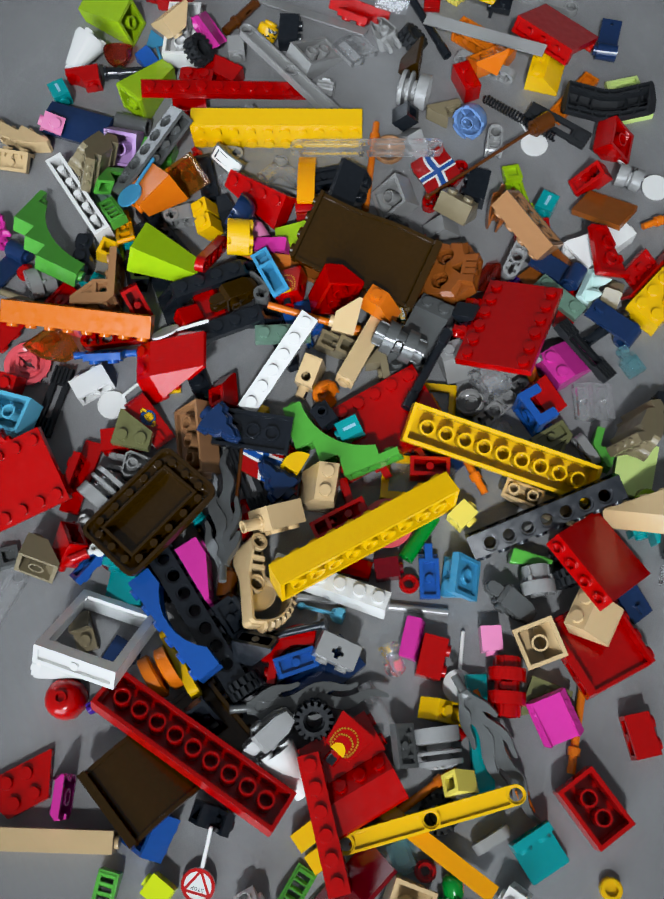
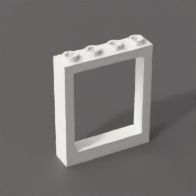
[32,589,156,690]

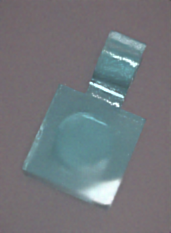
[615,344,647,380]

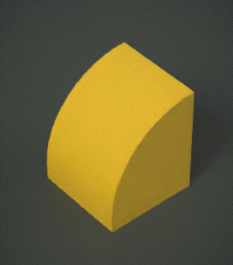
[96,236,120,263]
[280,452,310,476]

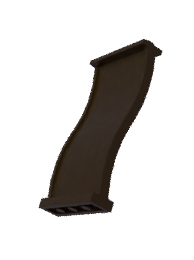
[289,189,443,313]
[76,677,252,850]

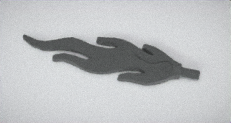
[205,449,242,583]
[451,674,542,824]
[229,681,389,722]

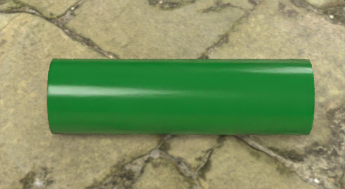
[399,518,440,564]

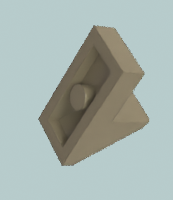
[426,98,461,128]
[600,280,625,310]
[365,347,391,381]
[68,610,100,653]

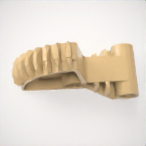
[233,533,298,634]

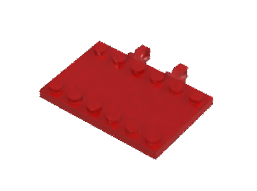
[452,280,563,376]
[313,364,439,484]
[0,427,73,533]

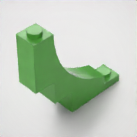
[13,190,86,287]
[283,401,404,481]

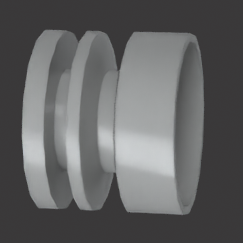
[396,69,433,112]
[76,465,125,510]
[414,725,464,771]

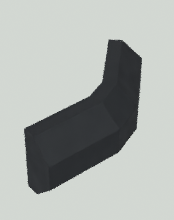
[561,80,657,123]

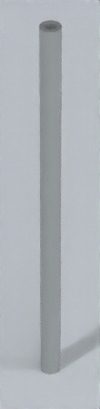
[295,593,449,617]

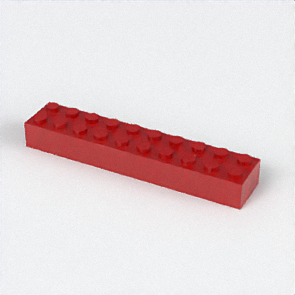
[90,672,297,837]

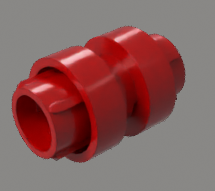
[487,655,526,718]

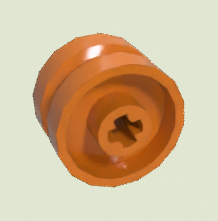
[137,645,184,698]

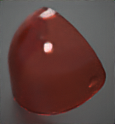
[103,43,133,67]

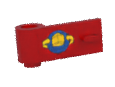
[124,392,176,450]

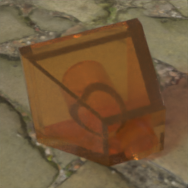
[165,152,211,197]
[22,328,80,363]

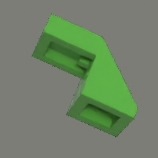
[93,167,124,195]
[590,426,614,474]

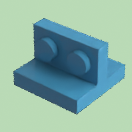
[440,552,481,602]

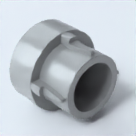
[23,267,58,300]
[520,563,557,599]

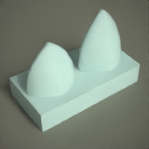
[576,268,612,308]

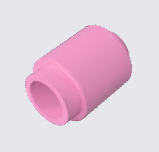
[252,220,271,241]

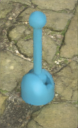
[297,602,346,625]

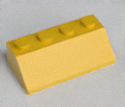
[524,53,565,96]

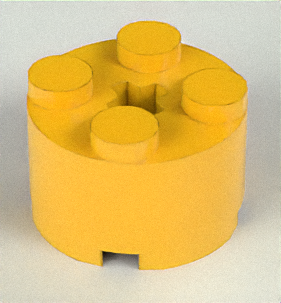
[227,218,253,256]

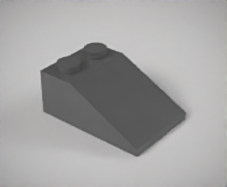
[397,293,455,359]

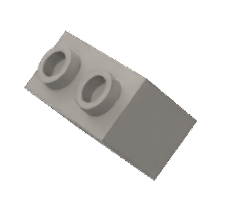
[311,630,363,674]

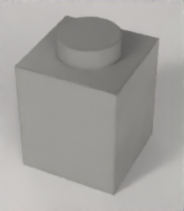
[227,35,246,63]

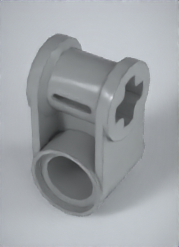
[484,124,504,159]
[163,203,195,231]

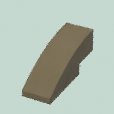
[313,328,374,361]

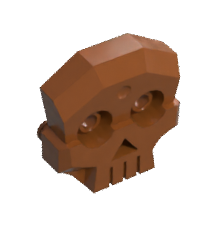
[419,242,483,305]

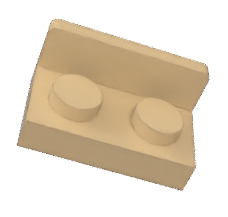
[0,146,35,174]

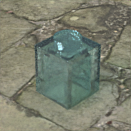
[385,839,417,876]

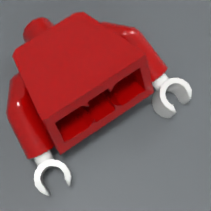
[52,514,104,572]

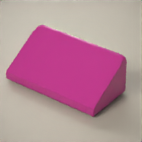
[253,237,290,255]
[398,615,426,662]

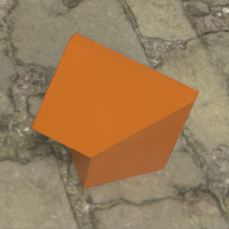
[466,45,509,78]

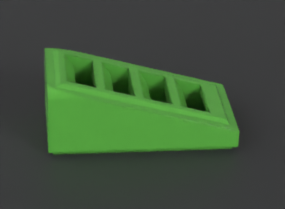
[97,196,129,230]
[507,548,553,564]
[278,862,317,899]
[91,867,124,899]

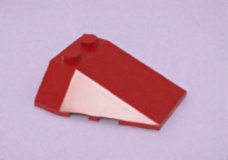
[136,331,206,405]

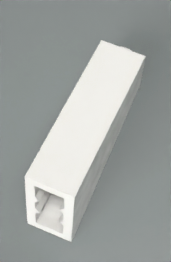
[561,223,637,271]

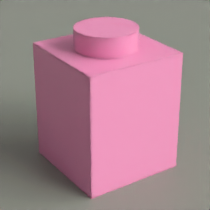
[478,625,504,657]

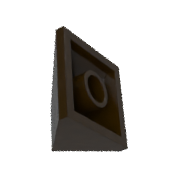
[398,36,424,80]

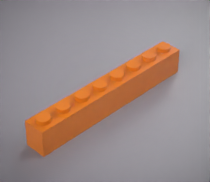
[0,298,155,342]

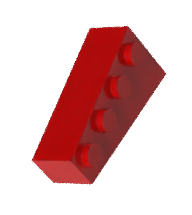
[224,169,296,230]

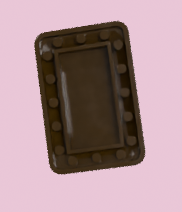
[83,448,216,576]

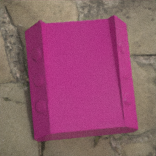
[191,11,227,49]
[526,687,584,748]
[48,773,76,821]

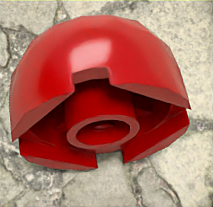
[44,679,89,721]

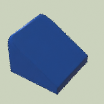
[135,45,159,67]

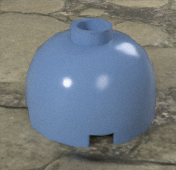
[452,103,487,140]

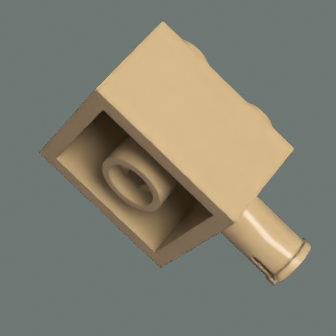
[239,498,306,536]

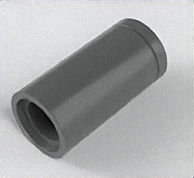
[114,112,152,136]

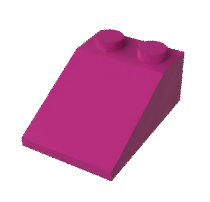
[535,338,594,392]
[175,536,215,605]

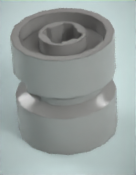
[613,163,646,193]

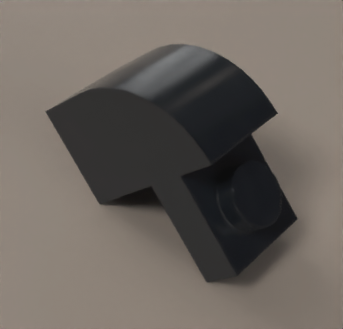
[188,799,236,838]

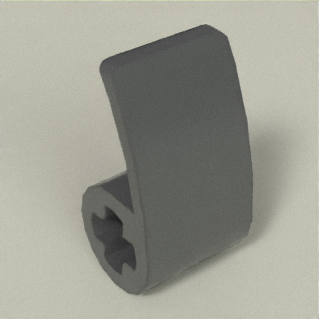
[249,271,271,305]

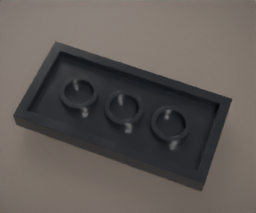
[211,408,294,456]

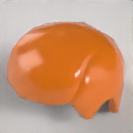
[312,379,339,408]

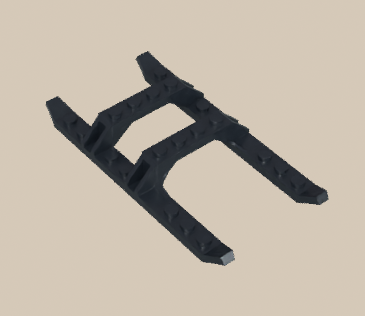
[134,194,299,401]

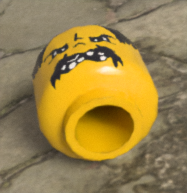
[257,19,279,44]

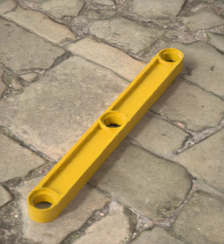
[342,784,526,856]

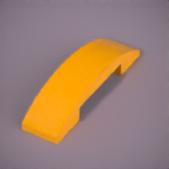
[297,156,317,204]
[112,209,136,245]

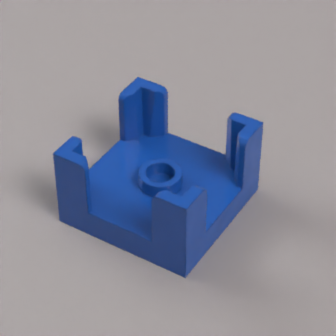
[511,383,559,437]

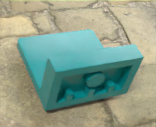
[102,557,150,606]
[508,820,569,885]

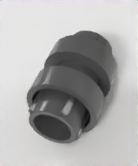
[371,320,428,364]

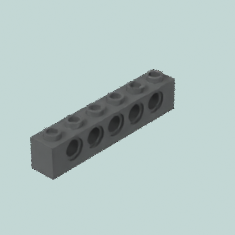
[112,105,193,196]

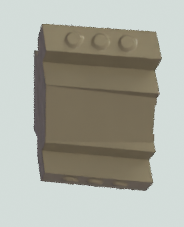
[68,131,119,192]
[606,399,664,462]

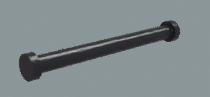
[264,617,329,639]

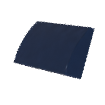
[39,101,114,145]
[279,634,366,697]

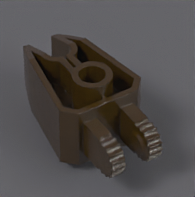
[209,277,258,312]

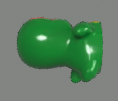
[437,873,464,899]

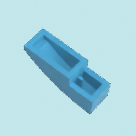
[251,246,290,298]

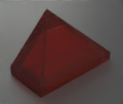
[477,263,501,291]

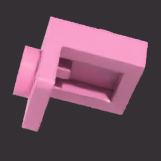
[38,110,66,136]

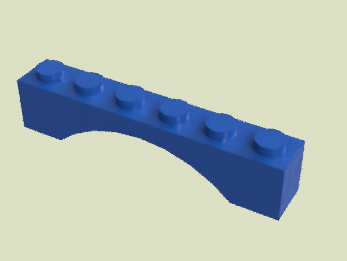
[128,568,223,684]

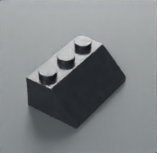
[328,158,372,210]

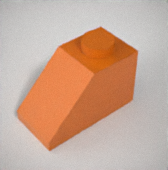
[361,284,401,323]

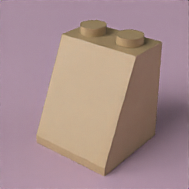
[298,461,341,513]

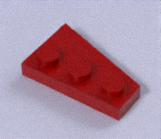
[587,223,631,279]

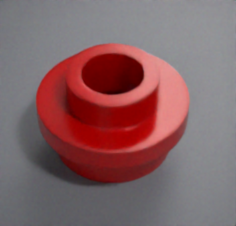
[399,573,419,594]
[414,859,437,883]

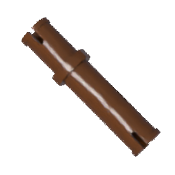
[221,0,260,36]

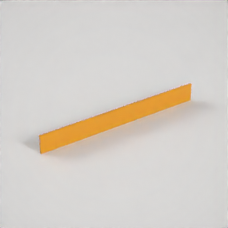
[379,807,499,899]

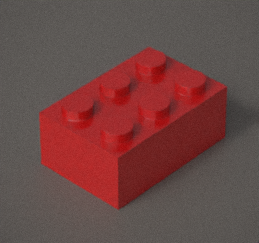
[553,766,635,852]

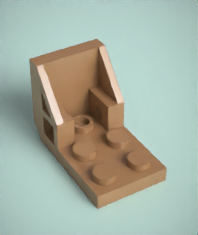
[69,246,125,312]

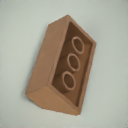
[491,190,564,260]
[174,399,221,480]

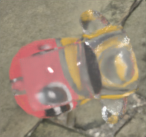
[378,641,406,677]

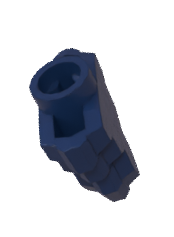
[196,401,242,444]
[257,460,301,504]

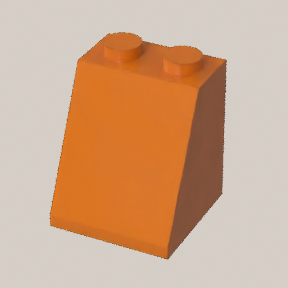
[131,163,189,217]

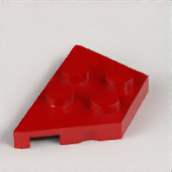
[0,748,55,819]

